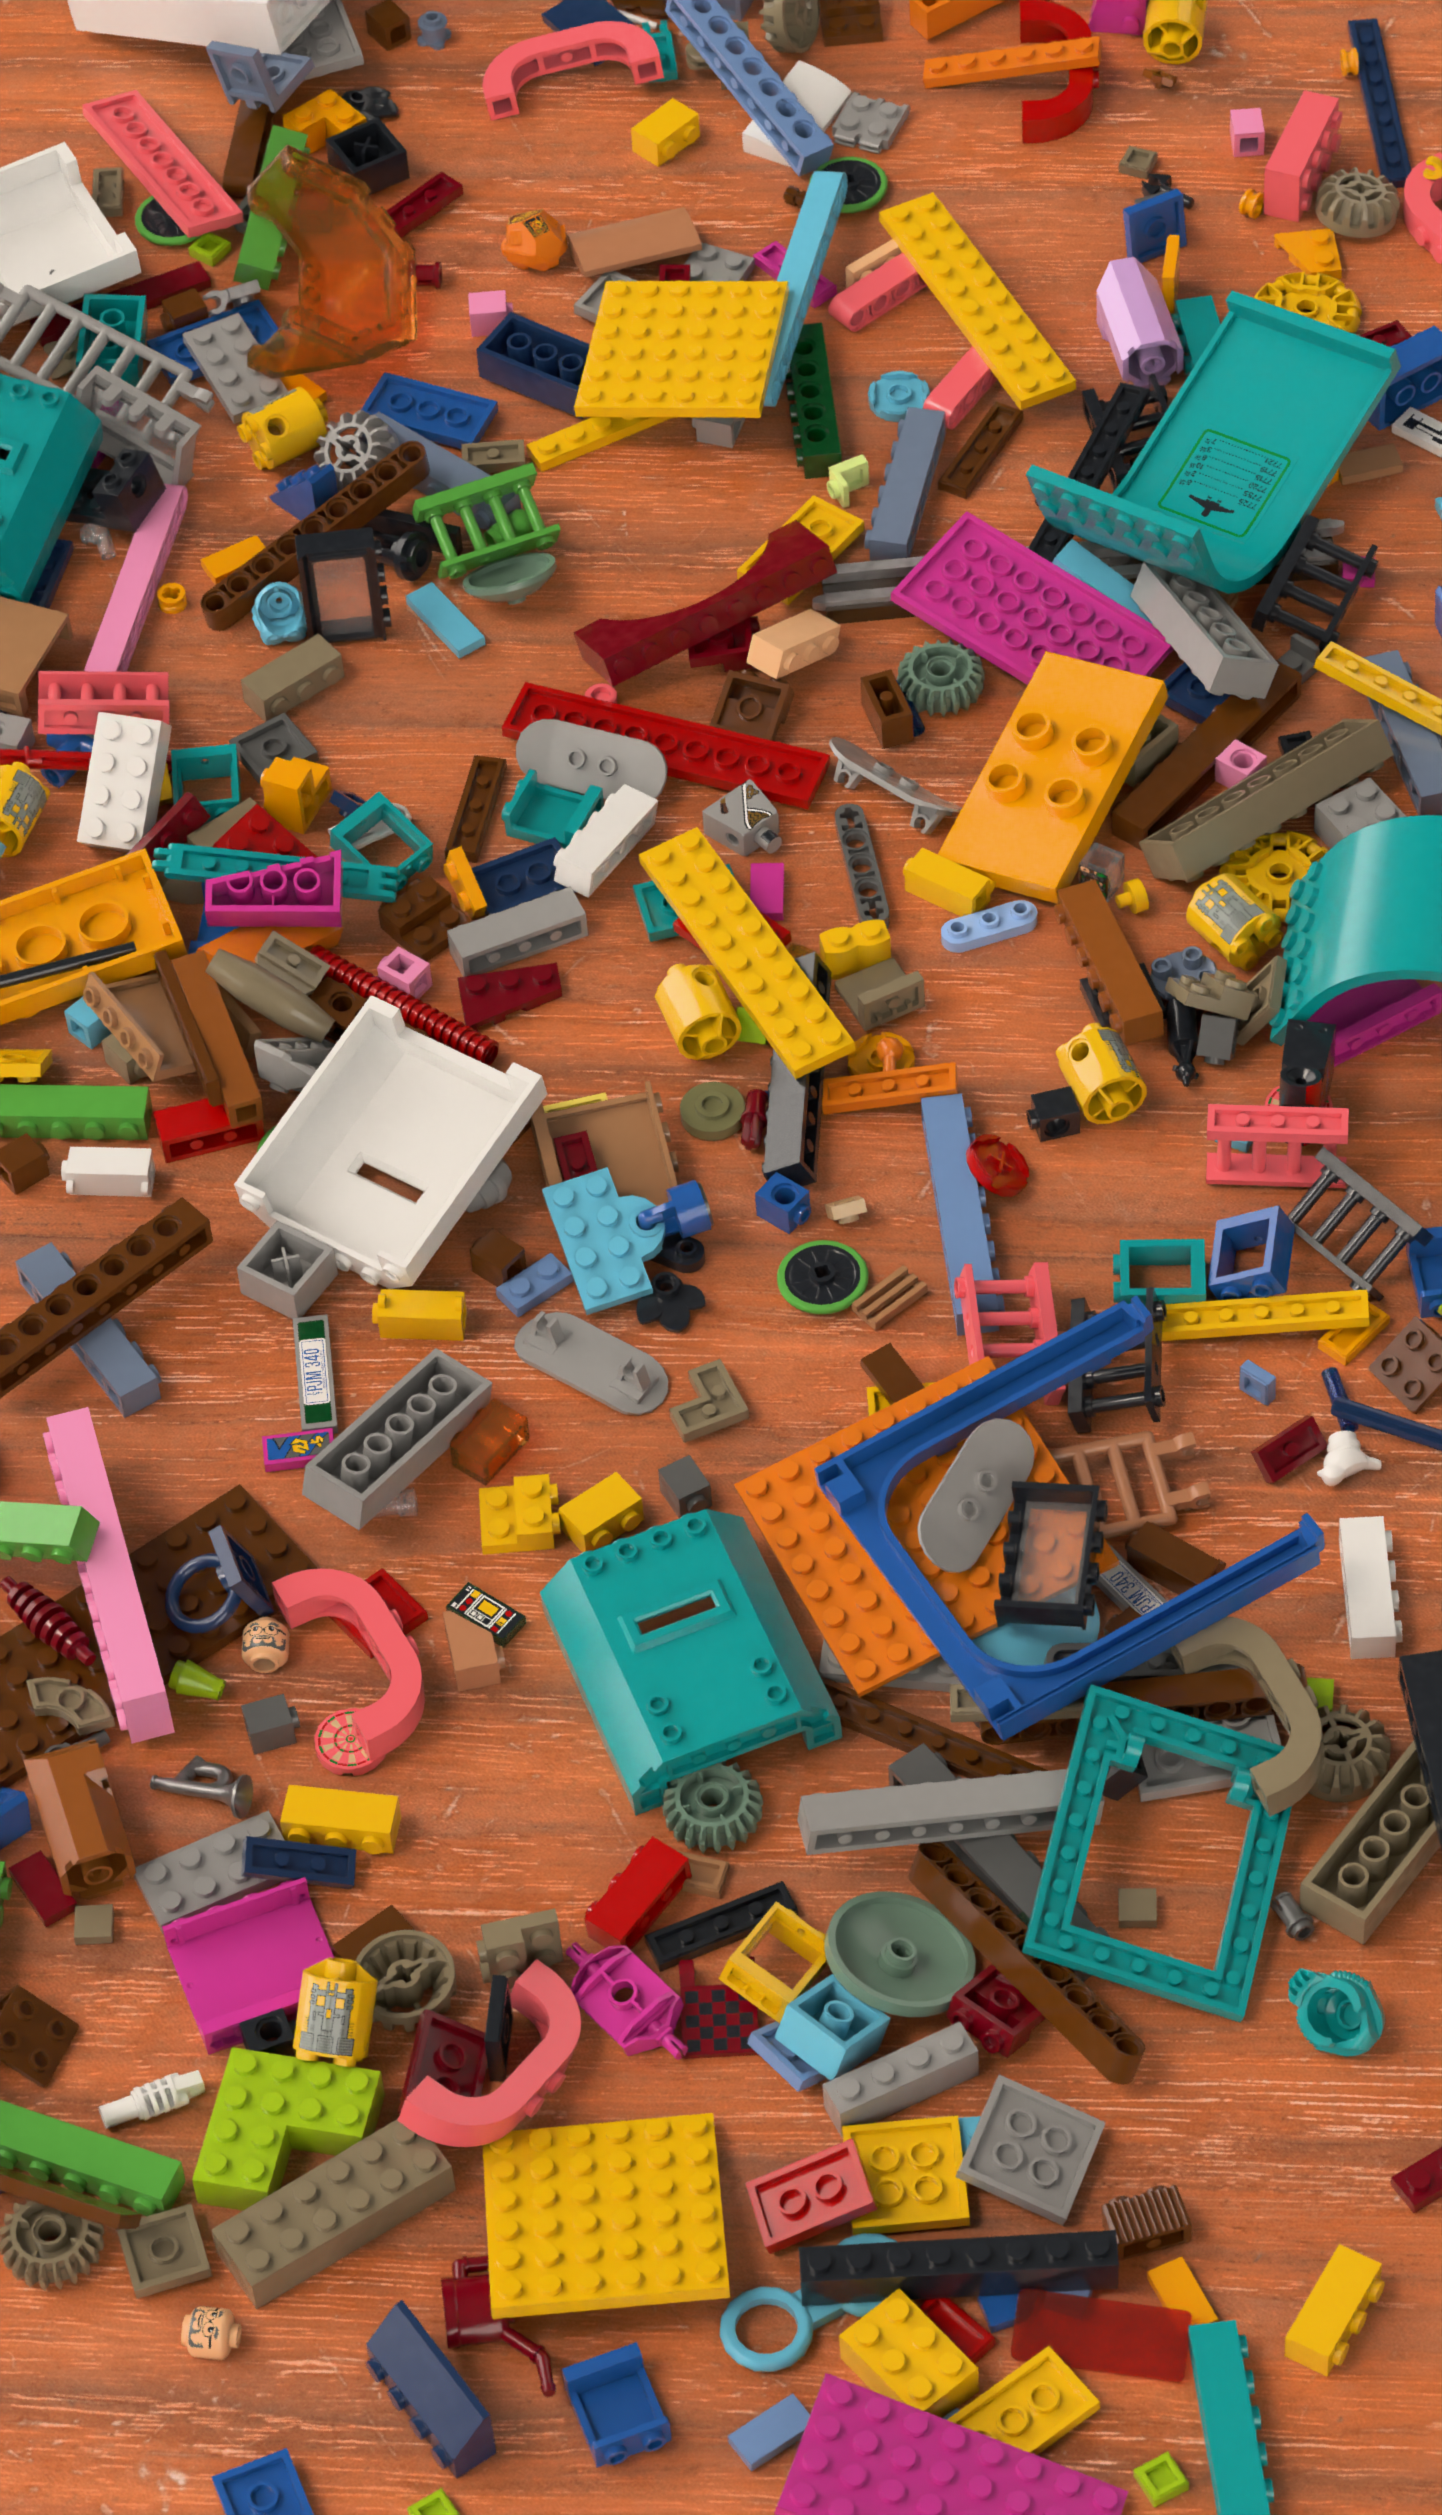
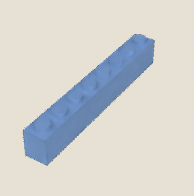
[921,1093,1005,1336]

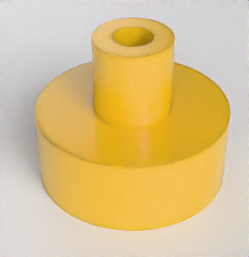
[1115,878,1149,914]

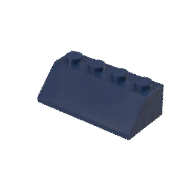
[365,2300,497,2478]

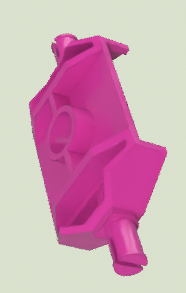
[566,1942,688,2060]

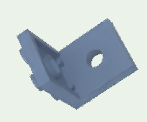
[206,41,315,113]

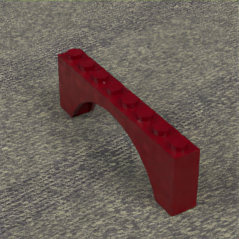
[573,520,838,687]

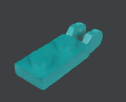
[642,20,678,83]

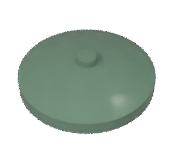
[824,1891,976,2017]

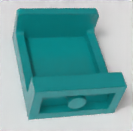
[501,769,604,849]

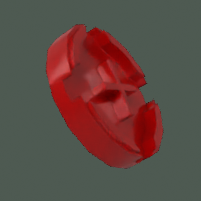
[966,1134,1029,1197]

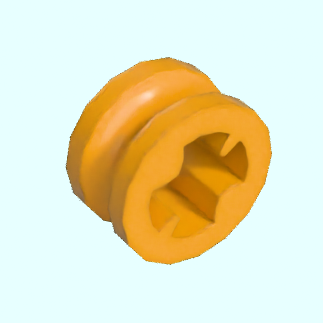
[1340,48,1359,76]
[1239,188,1264,219]
[157,583,187,614]

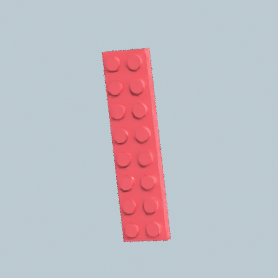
[83,90,243,238]

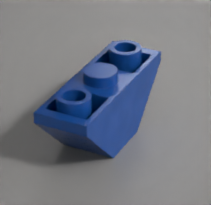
[269,463,338,521]

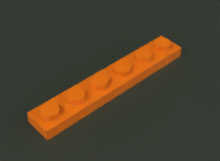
[923,36,1102,89]

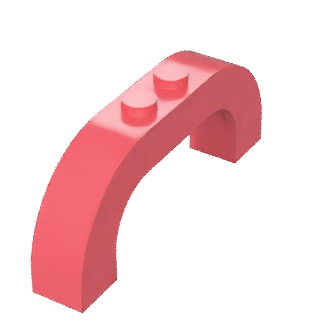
[483,21,664,121]
[1403,152,1442,264]
[272,1568,425,1761]
[398,1959,581,2147]

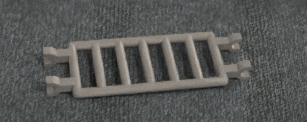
[0,282,215,449]

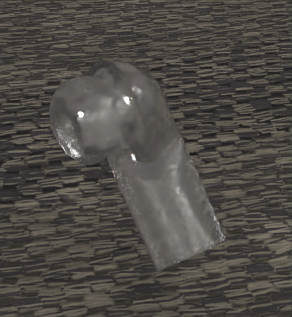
[79,523,116,560]

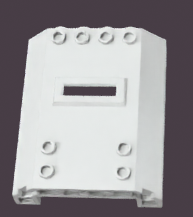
[0,142,142,326]
[234,995,548,1289]

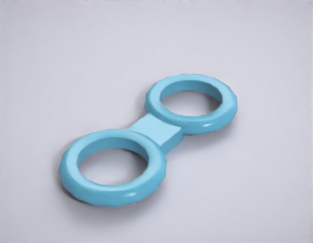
[719,2233,897,2372]

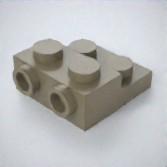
[1165,969,1258,1021]
[476,1908,564,1989]

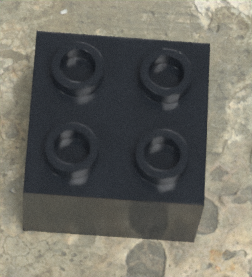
[325,117,410,200]

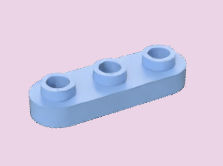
[941,900,1037,953]

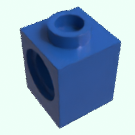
[755,1172,811,1234]

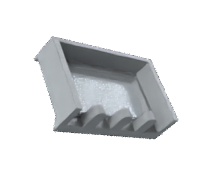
[76,365,202,486]

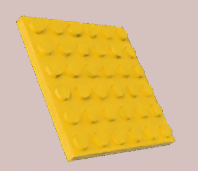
[574,281,789,418]
[482,2113,730,2319]

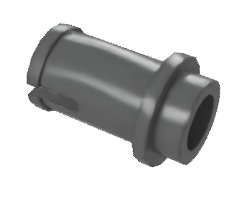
[1270,1892,1314,1941]

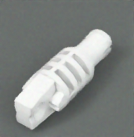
[98,2070,205,2129]

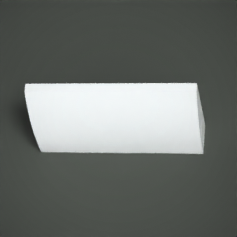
[742,60,852,167]

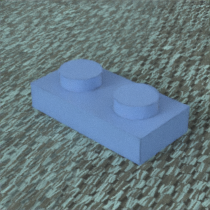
[496,1253,573,1318]
[747,2021,826,2092]

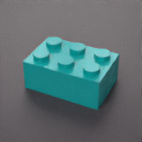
[76,294,148,387]

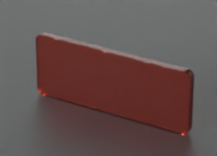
[1011,2289,1192,2383]

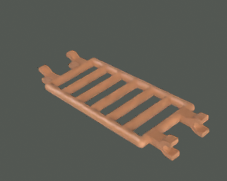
[1049,1431,1211,1539]

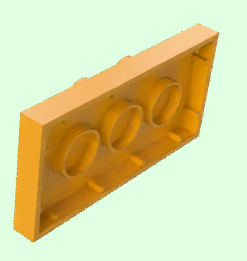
[938,651,1169,904]
[0,848,187,1025]

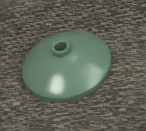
[463,553,557,605]

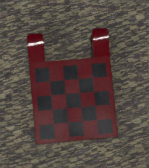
[679,1956,759,2059]

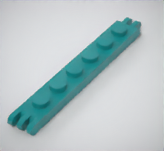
[151,843,400,903]

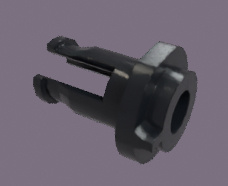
[363,530,432,581]

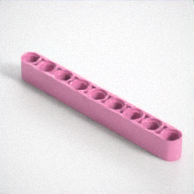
[84,484,188,672]

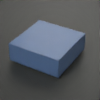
[1239,1359,1276,1406]

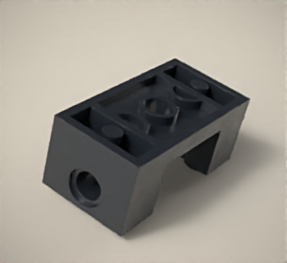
[66,448,166,532]

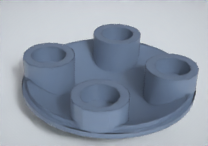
[1150,946,1217,1001]

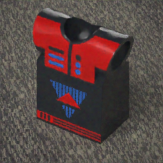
[1279,1019,1336,1147]

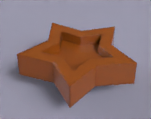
[1142,68,1177,89]

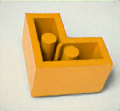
[283,89,367,155]
[260,757,332,834]

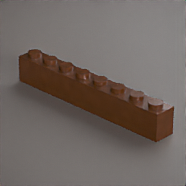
[1111,659,1302,851]

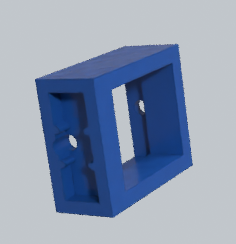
[1207,1205,1295,1300]

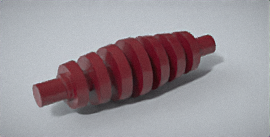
[0,1576,96,1666]

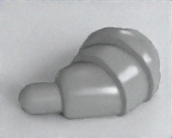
[465,1158,512,1213]

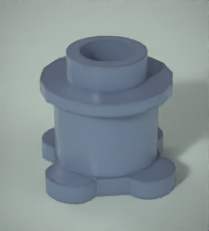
[417,11,451,50]

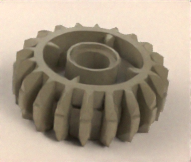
[0,2190,105,2291]

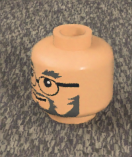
[241,1617,290,1673]
[181,2306,241,2360]

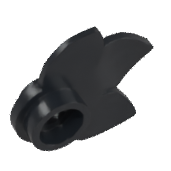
[342,87,400,121]
[637,1272,706,1333]

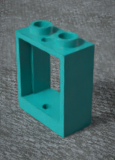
[171,744,242,826]
[330,791,433,893]
[1113,1239,1206,1306]

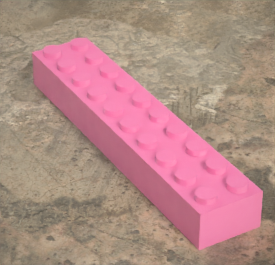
[43,1407,175,1743]

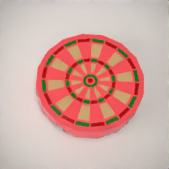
[314,1708,386,1776]

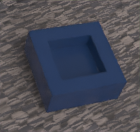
[329,790,366,817]

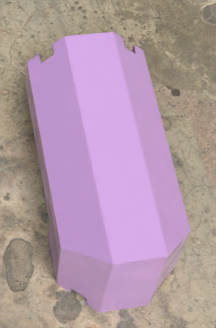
[1097,257,1184,389]

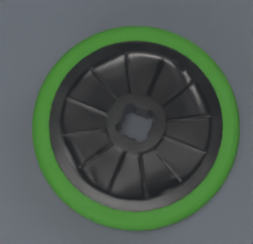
[809,157,888,213]
[135,196,202,246]
[777,1240,868,1314]

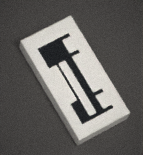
[1392,407,1442,458]

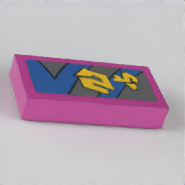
[262,1428,334,1472]

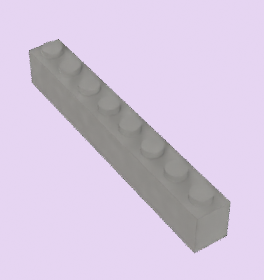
[797,1769,1105,1855]

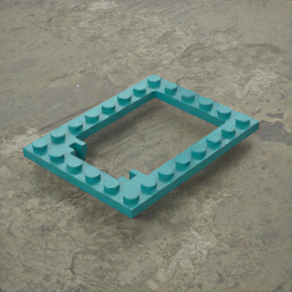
[1022,1684,1292,2022]

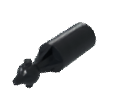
[1166,998,1199,1087]

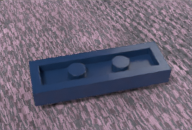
[241,1836,356,1889]

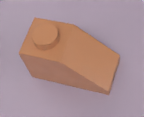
[443,1611,506,1692]

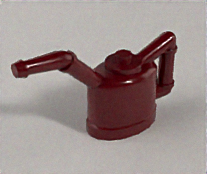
[441,2255,556,2397]

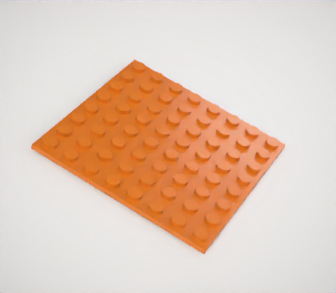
[734,1356,1120,1698]

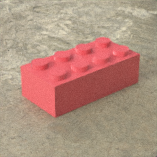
[1264,90,1342,222]

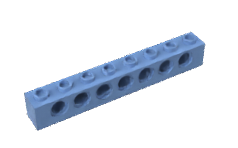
[665,0,834,177]

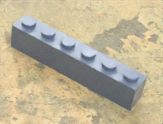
[864,407,946,561]
[354,411,521,530]
[1362,650,1442,816]
[15,1242,162,1418]

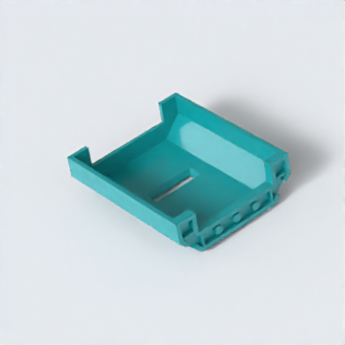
[0,373,103,603]
[540,1509,843,1815]

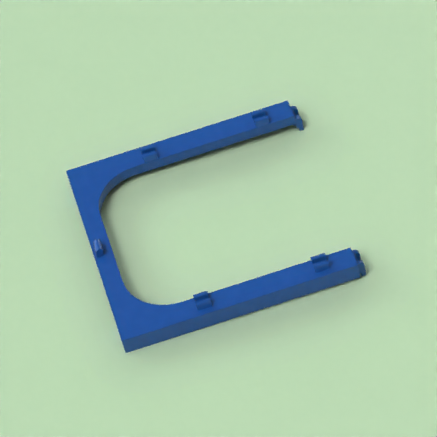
[814,1295,1325,1741]

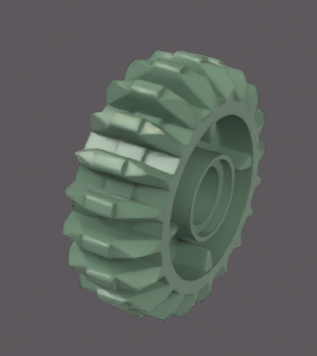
[897,639,985,717]
[662,1761,763,1854]

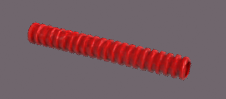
[309,945,499,1066]

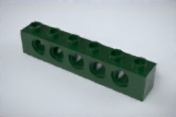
[785,322,842,479]

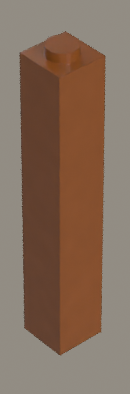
[172,950,265,1128]

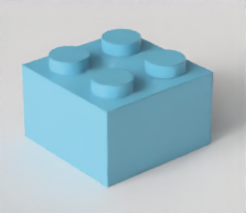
[774,1974,891,2081]

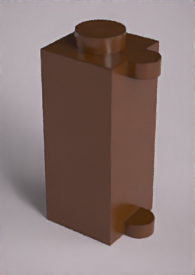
[1125,1521,1226,1595]

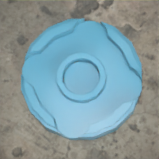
[868,371,930,422]

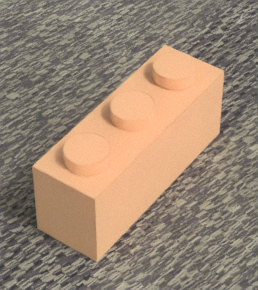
[746,609,841,679]

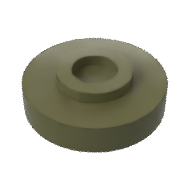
[680,1082,745,1141]

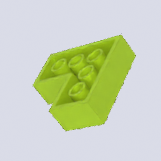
[192,2047,385,2211]

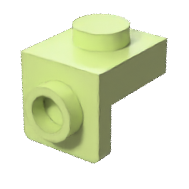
[826,454,869,508]

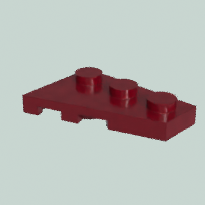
[457,963,562,1031]

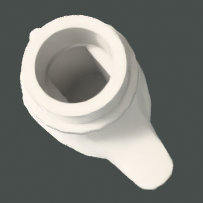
[1317,1431,1382,1486]

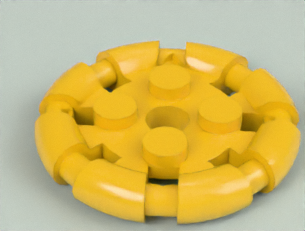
[1254,272,1362,334]
[1219,830,1329,925]

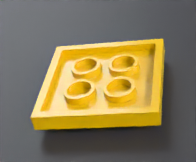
[842,2115,970,2236]

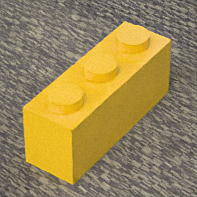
[280,1785,402,1854]
[1284,2244,1385,2376]

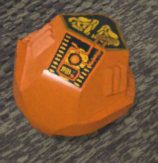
[501,209,568,271]

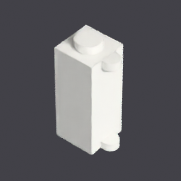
[61,1146,156,1197]

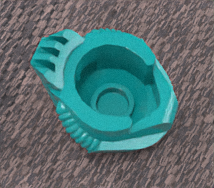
[1288,1968,1385,2056]

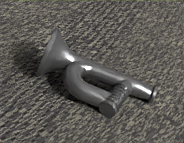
[150,1755,253,1819]

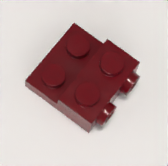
[688,616,760,672]
[946,1964,1046,2058]

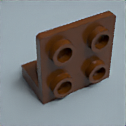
[1369,1316,1442,1414]
[0,1984,79,2088]

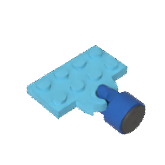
[542,1167,714,1315]

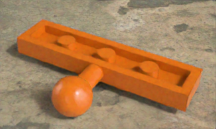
[822,1037,958,1115]

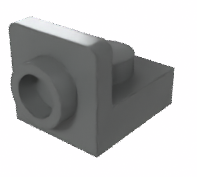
[1277,633,1320,685]

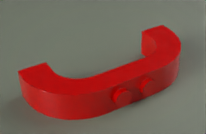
[1020,0,1099,144]

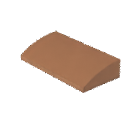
[567,207,702,278]

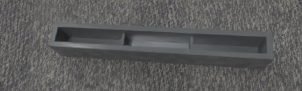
[888,1743,1109,1982]

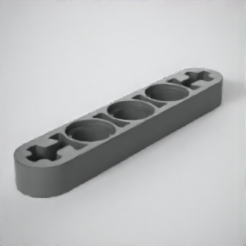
[835,804,890,928]

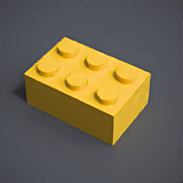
[839,2288,979,2418]

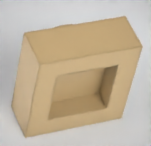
[824,1195,867,1224]

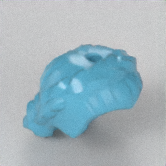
[251,581,307,645]

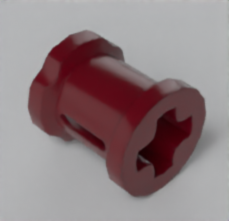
[409,262,443,289]

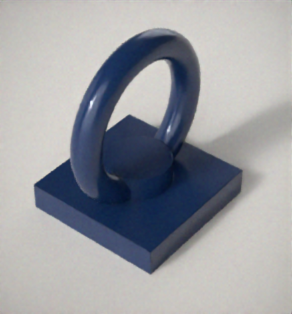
[165,1525,274,1634]

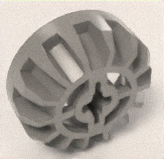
[314,410,399,492]

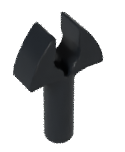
[1142,173,1194,209]

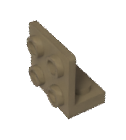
[835,958,925,1031]

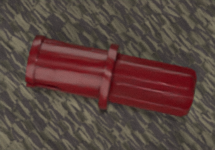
[740,1089,768,1151]

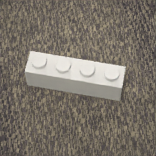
[553,784,658,898]
[1339,1516,1402,1659]

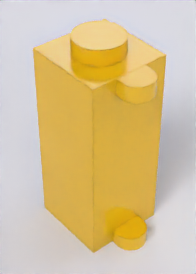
[903,847,996,917]
[372,1289,467,1341]

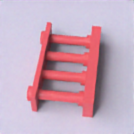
[38,671,169,735]
[1206,1104,1349,1188]
[954,1262,1066,1405]

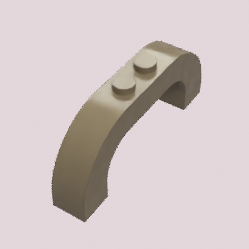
[1169,1616,1324,1816]

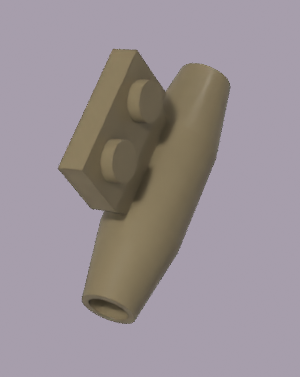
[205,930,335,1043]

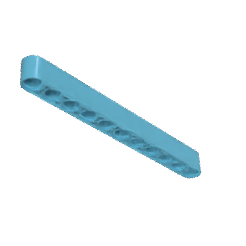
[763,171,847,407]

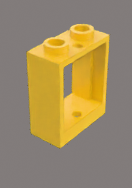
[718,1901,828,2023]

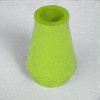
[168,1659,226,1701]

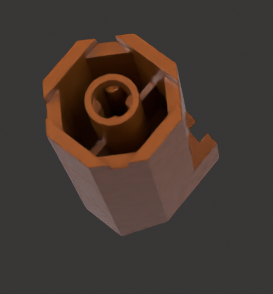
[23,1739,136,1900]

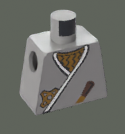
[702,779,782,856]

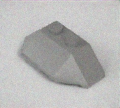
[254,1037,335,1093]

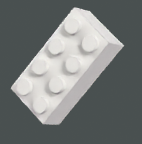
[77,712,172,852]

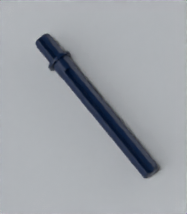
[1331,1396,1442,1451]

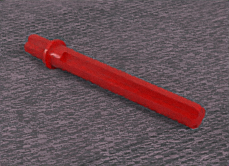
[0,746,172,773]

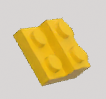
[479,1474,561,1555]

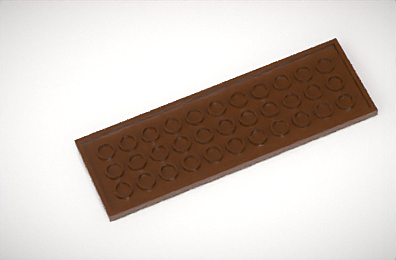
[0,1484,318,1788]

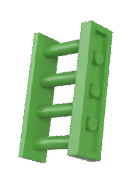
[412,462,561,579]

